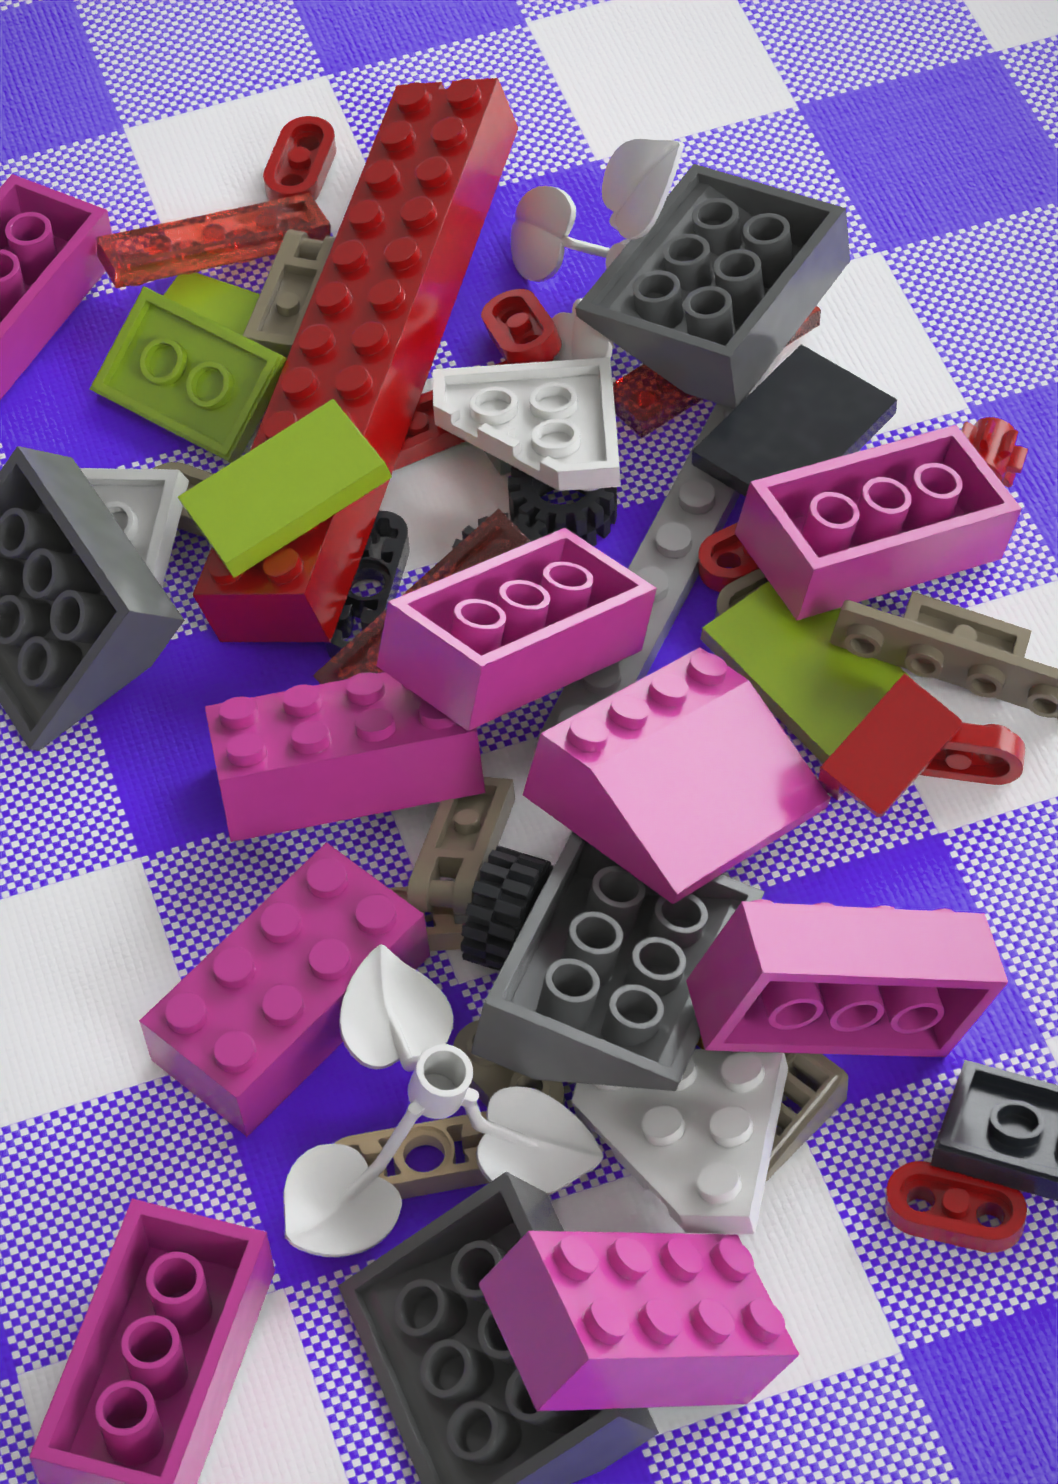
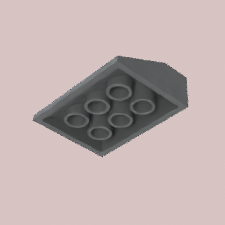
[575,164,851,409]
[0,446,185,751]
[471,832,765,1091]
[338,1172,659,1484]

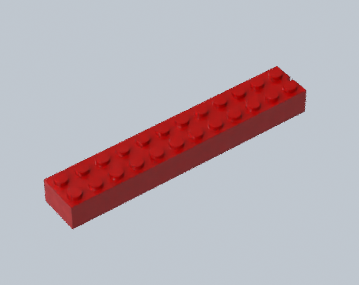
[192,78,519,642]

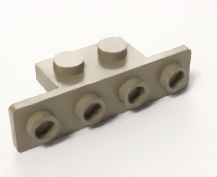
[830,591,1058,719]

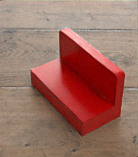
[818,673,962,817]

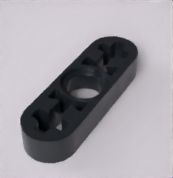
[325,510,410,667]

